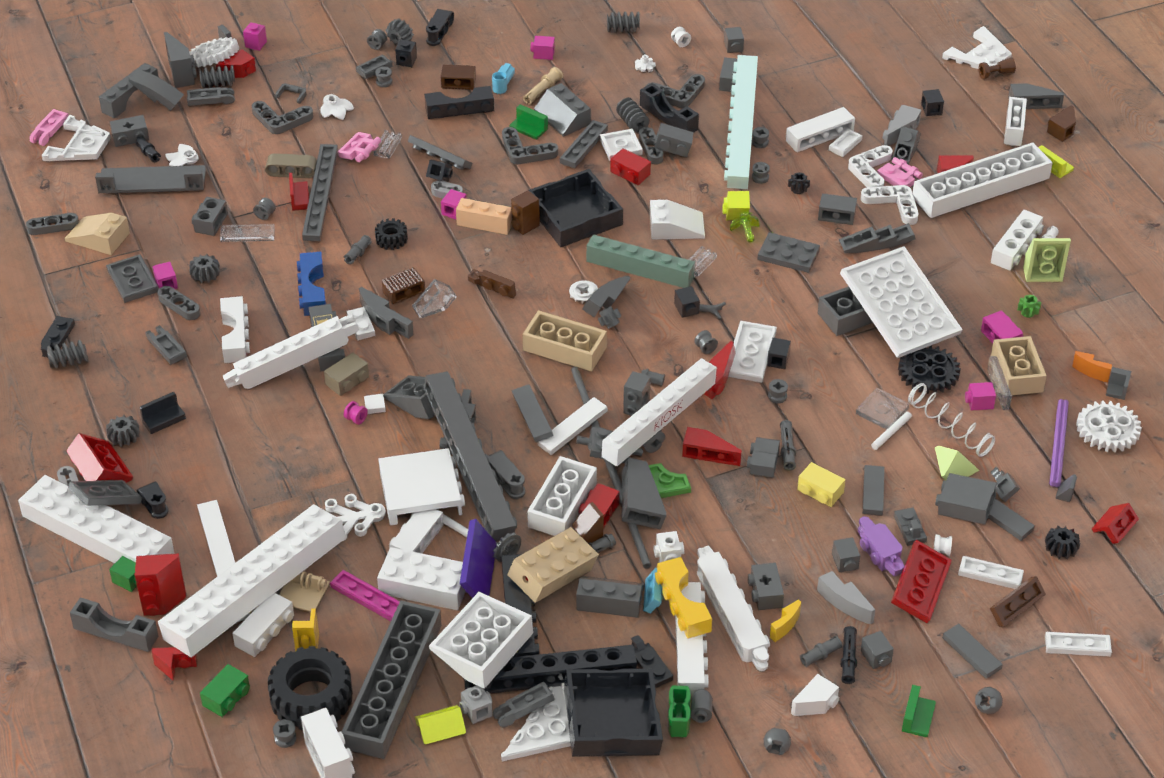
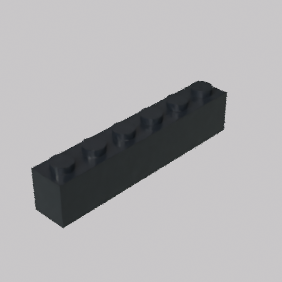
[502,554,540,657]

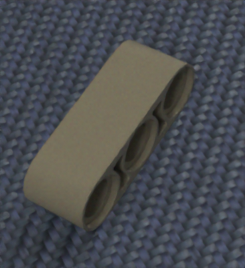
[265,153,317,178]

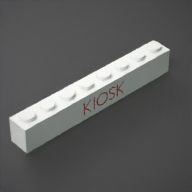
[602,358,717,466]

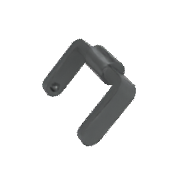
[275,83,307,104]

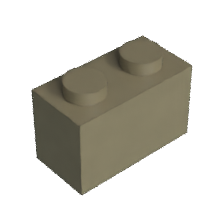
[324,353,369,396]

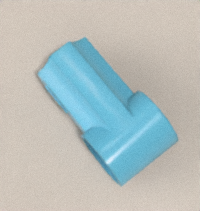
[492,63,515,94]

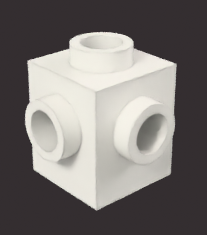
[654,531,684,562]

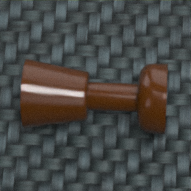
[978,57,1016,79]

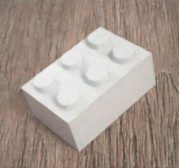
[301,708,355,778]

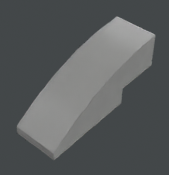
[817,571,875,624]

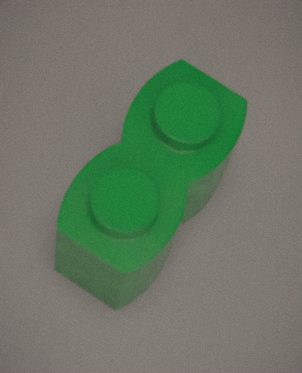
[668,685,691,737]

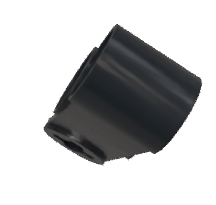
[426,9,454,46]

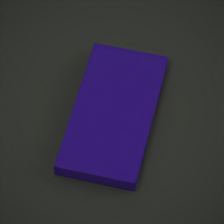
[459,519,497,599]

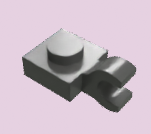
[991,467,1020,502]

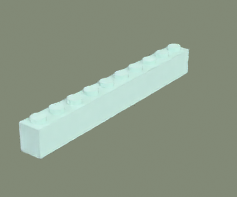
[724,55,758,189]

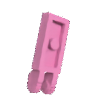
[29,109,69,146]

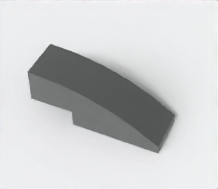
[129,69,184,111]
[582,276,631,317]

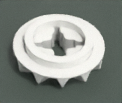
[569,281,598,304]

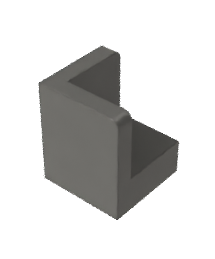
[1106,367,1132,400]

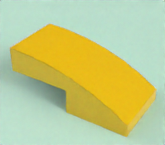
[770,599,801,642]

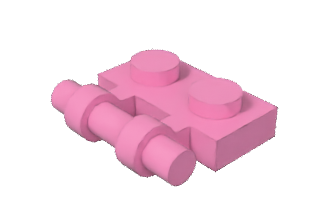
[338,132,381,163]
[877,157,923,187]

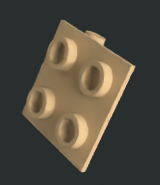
[279,572,330,612]

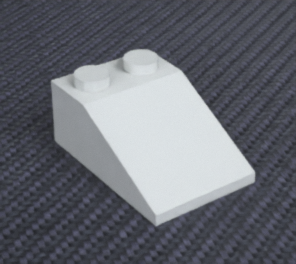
[650,199,705,240]

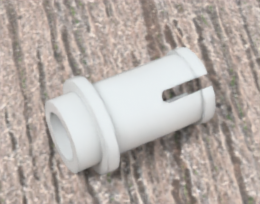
[1042,226,1059,238]

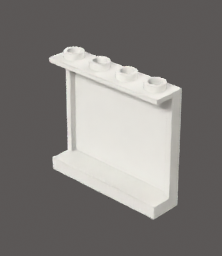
[378,448,465,525]

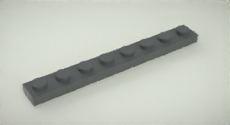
[302,144,338,241]

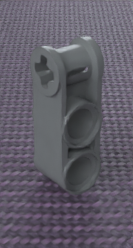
[488,450,525,499]

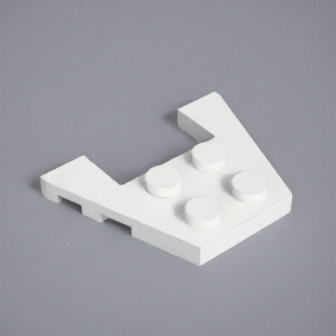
[942,26,1012,69]
[42,115,111,161]

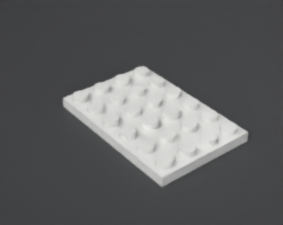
[840,246,963,358]

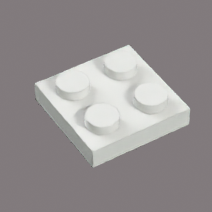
[600,129,643,161]

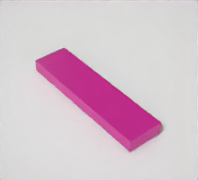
[330,570,400,621]

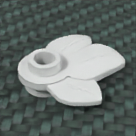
[320,94,354,120]
[165,144,199,166]

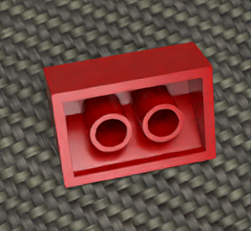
[66,433,134,483]
[135,553,187,616]

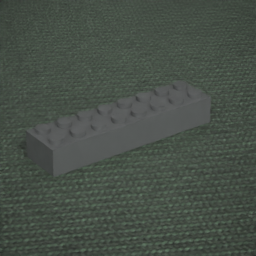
[342,600,442,759]

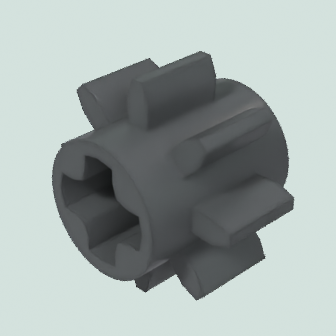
[598,306,621,329]

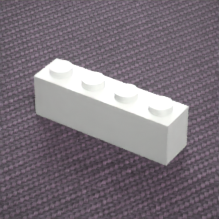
[786,107,855,152]

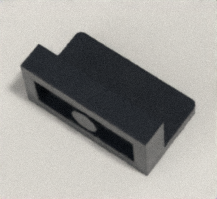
[139,392,186,434]

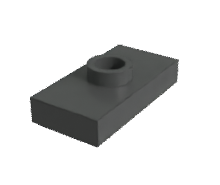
[356,54,393,79]

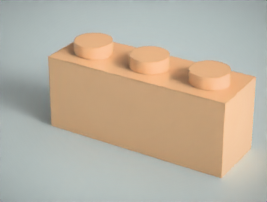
[456,198,512,235]

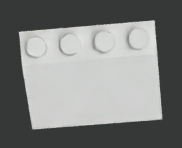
[429,592,533,689]

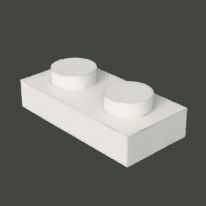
[346,307,375,341]

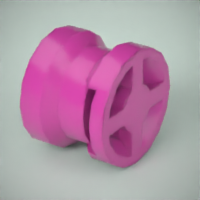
[344,401,368,425]

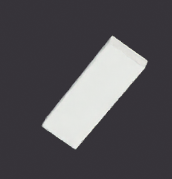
[958,556,1024,589]
[1045,632,1112,657]

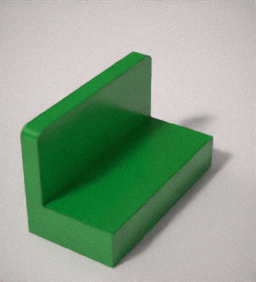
[509,104,548,140]
[902,684,936,737]

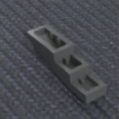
[839,223,916,253]

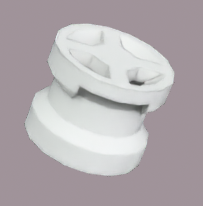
[671,27,691,47]
[933,534,952,557]

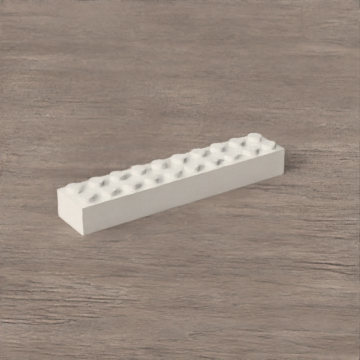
[158,504,346,657]

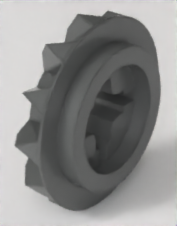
[493,532,521,562]

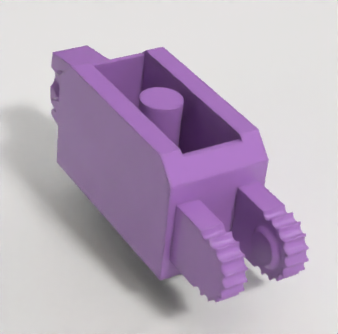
[858,516,904,577]

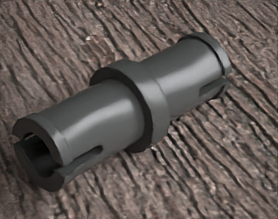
[343,235,372,264]
[800,635,842,667]

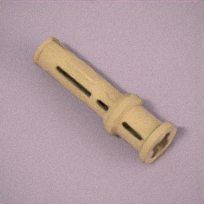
[523,67,563,105]

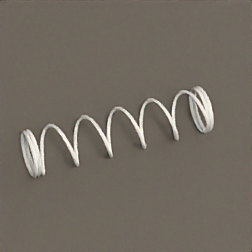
[908,383,995,457]

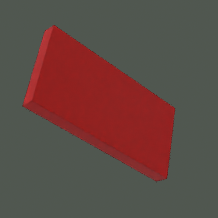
[891,540,952,623]

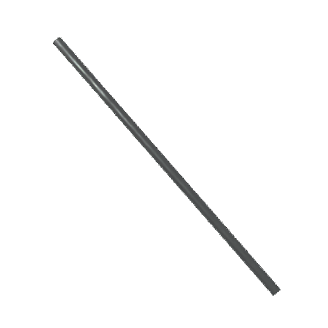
[571,367,651,569]

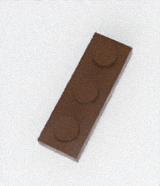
[989,576,1046,627]

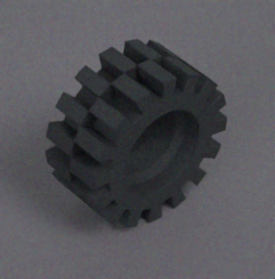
[375,218,408,250]

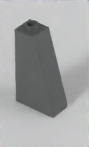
[622,457,667,529]

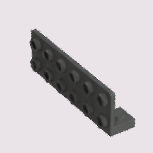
[95,165,206,194]

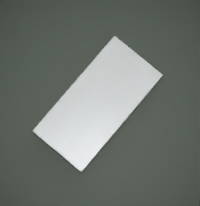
[728,321,777,383]

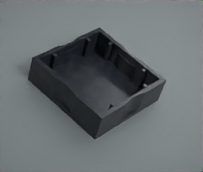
[528,169,623,247]
[564,669,663,757]

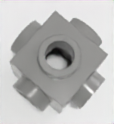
[459,685,492,724]

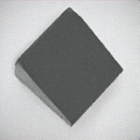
[1056,474,1077,502]

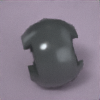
[975,687,1003,714]
[763,728,791,755]

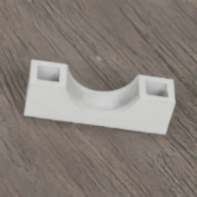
[220,296,250,363]

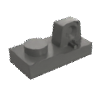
[894,507,927,546]

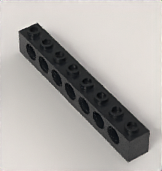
[463,645,637,694]

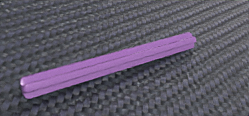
[1049,399,1069,488]

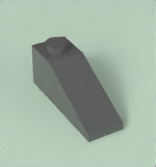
[1008,83,1064,109]

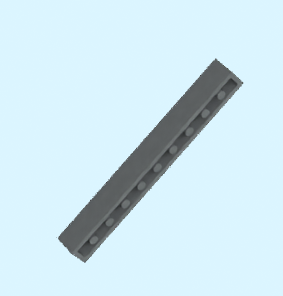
[423,371,517,541]

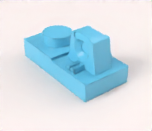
[643,568,663,614]

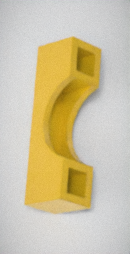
[655,557,712,639]

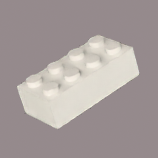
[527,456,597,536]
[377,547,466,610]

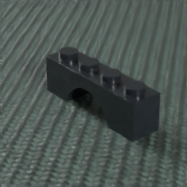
[640,83,699,133]
[424,86,494,119]

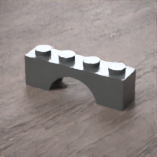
[99,63,159,118]
[70,597,159,652]

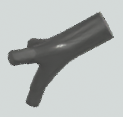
[699,302,726,319]

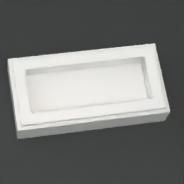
[829,129,862,157]

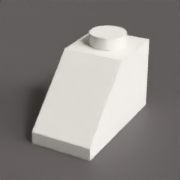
[791,674,839,716]

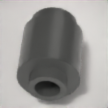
[690,689,713,723]

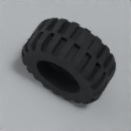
[268,646,353,730]

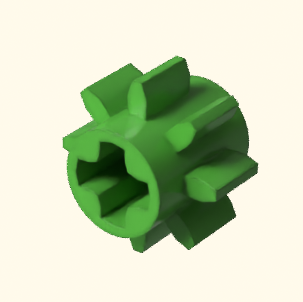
[1017,295,1041,318]

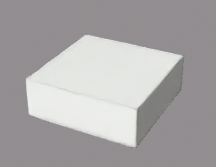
[364,394,386,414]

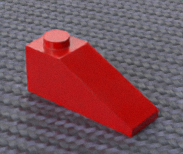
[704,341,736,399]
[682,427,742,466]

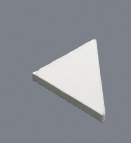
[501,674,571,762]

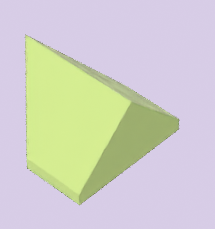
[935,446,979,480]

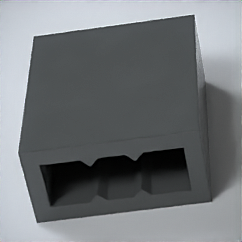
[935,473,997,525]

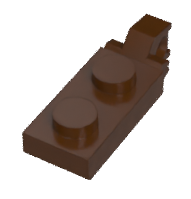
[468,269,516,299]

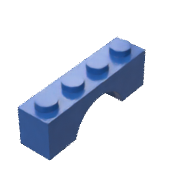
[297,252,326,316]

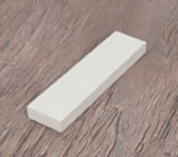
[537,397,608,455]

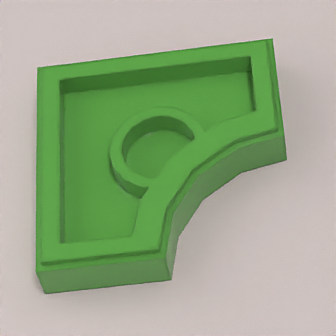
[648,463,691,498]

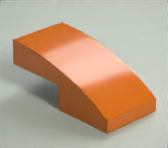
[1072,351,1112,383]

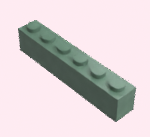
[586,234,695,288]

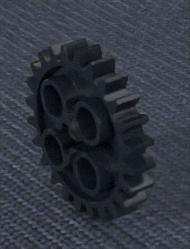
[898,345,961,394]

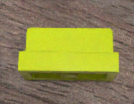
[1038,145,1074,178]
[415,705,466,744]

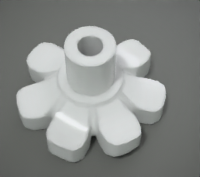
[635,55,656,72]

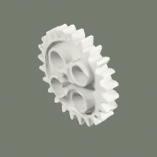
[189,37,239,67]
[1076,401,1142,453]

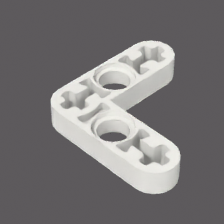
[848,145,893,187]
[861,185,918,225]

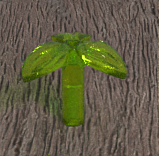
[730,212,760,242]

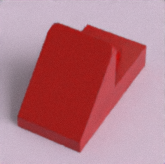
[152,647,198,680]

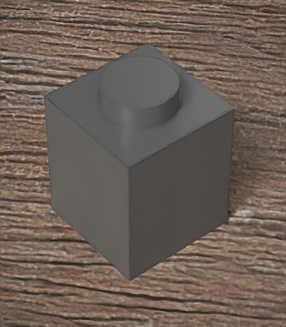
[724,27,744,53]
[832,537,860,572]
[861,631,894,669]

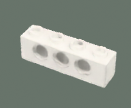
[991,210,1044,271]

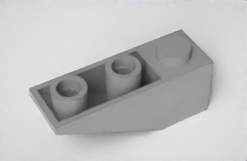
[882,105,921,146]

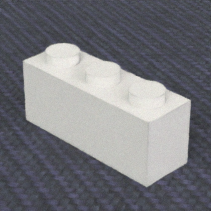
[1004,97,1027,146]
[389,509,444,553]
[233,593,294,657]

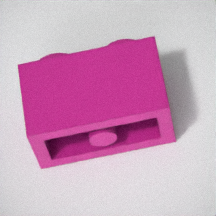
[981,310,1023,344]

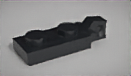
[41,316,75,358]
[631,635,673,688]

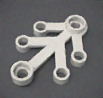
[325,494,386,541]

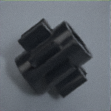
[788,172,810,194]

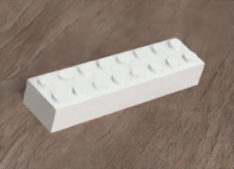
[913,143,1052,218]
[18,475,175,563]

